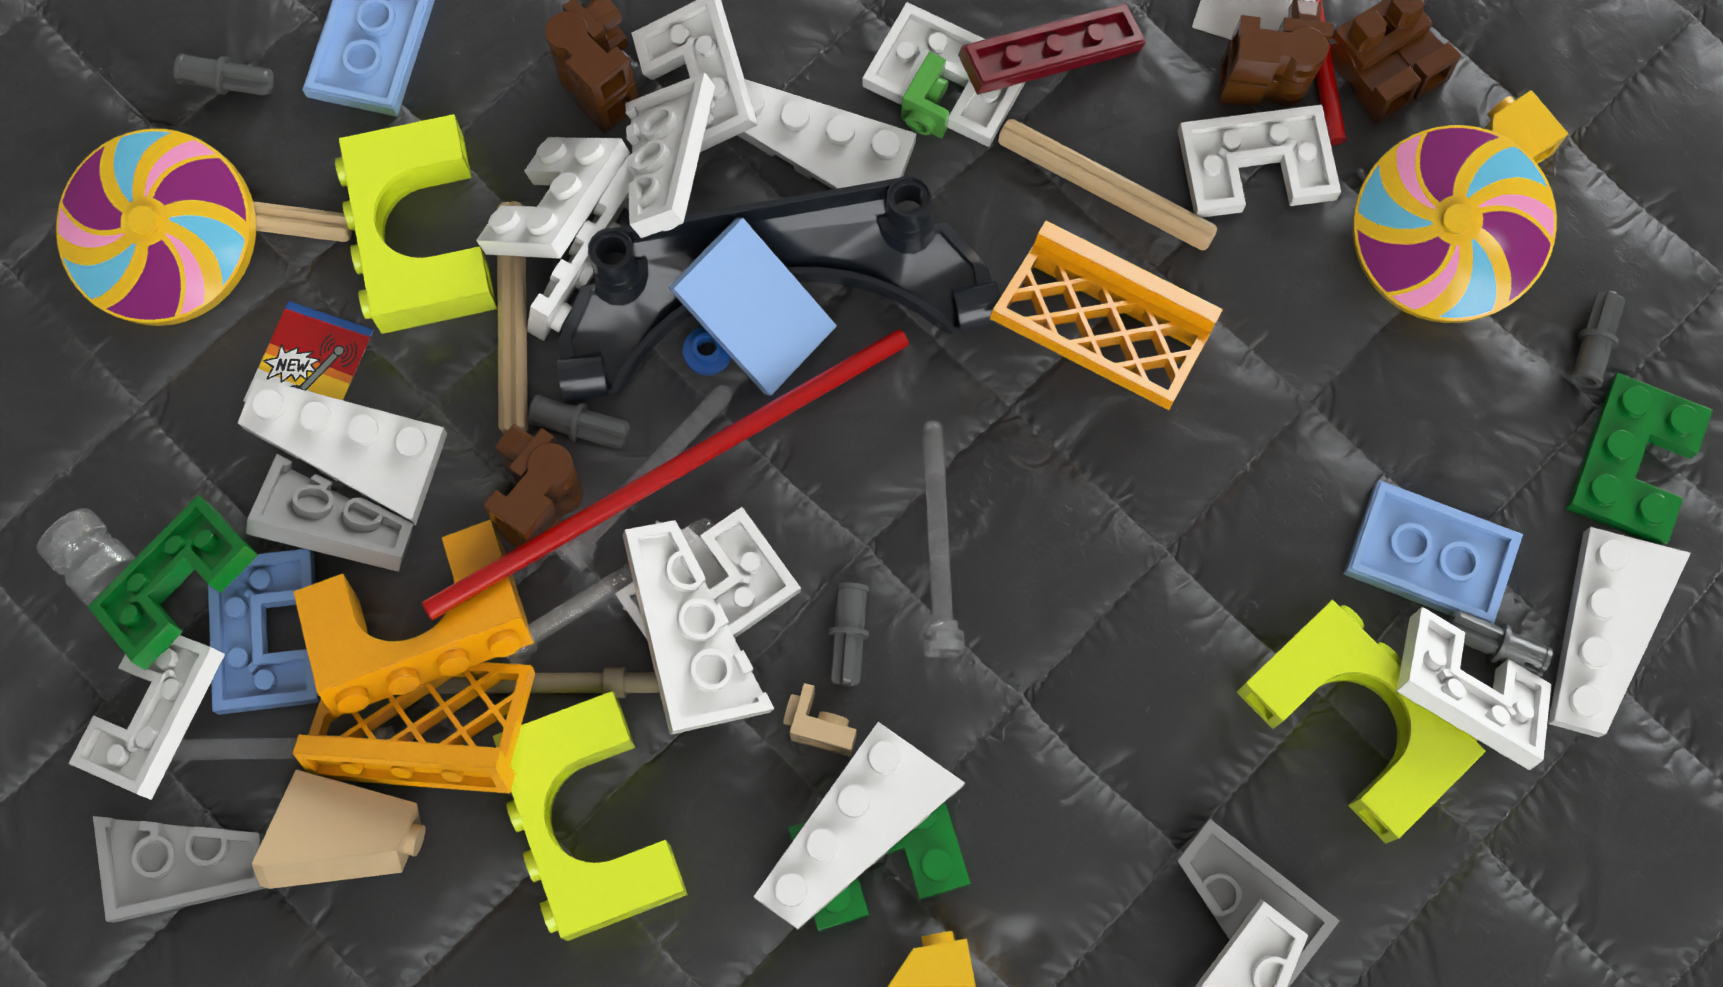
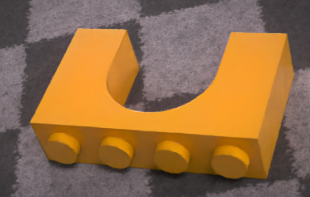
[293,520,534,717]

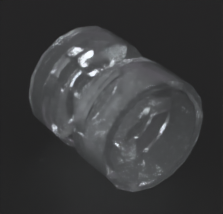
[37,508,136,605]

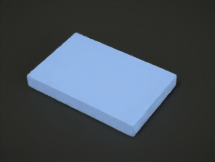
[302,0,435,117]
[668,217,837,396]
[1343,480,1523,625]

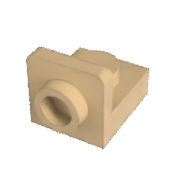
[783,683,856,757]

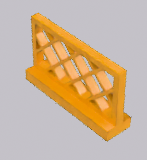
[990,221,1223,410]
[292,662,535,794]

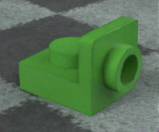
[900,51,949,138]

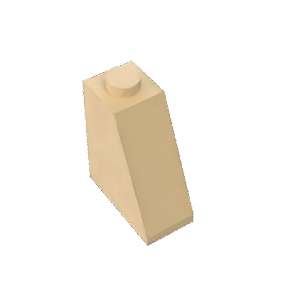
[252,769,426,889]

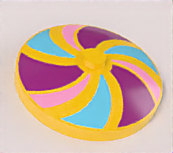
[1352,125,1557,323]
[56,129,256,326]

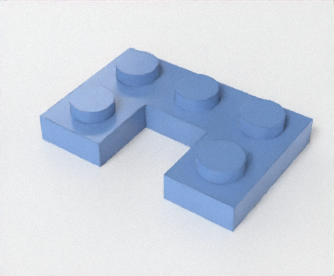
[208,549,321,715]

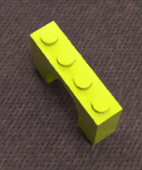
[335,114,497,334]
[1237,600,1486,844]
[493,691,688,941]

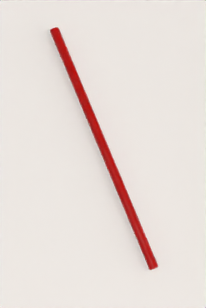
[421,329,909,621]

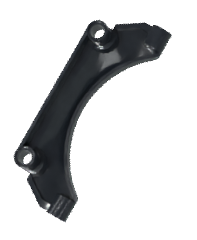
[556,176,1001,403]

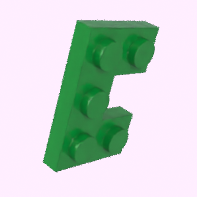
[1565,373,1713,546]
[87,494,258,670]
[788,802,971,932]

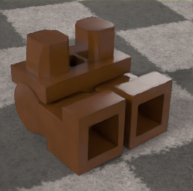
[545,0,639,134]
[1218,0,1333,107]
[1330,0,1461,124]
[483,424,583,563]

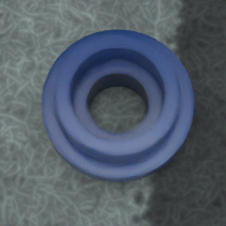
[683,327,731,375]

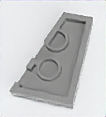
[246,454,413,572]
[93,816,265,923]
[1177,818,1340,987]

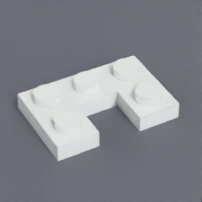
[631,0,758,152]
[863,2,1025,147]
[1178,105,1341,218]
[476,137,630,259]
[615,507,801,639]
[1397,607,1551,770]
[68,635,225,800]

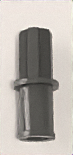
[174,53,274,95]
[1570,291,1625,389]
[528,394,630,449]
[828,582,869,687]
[1449,611,1553,677]

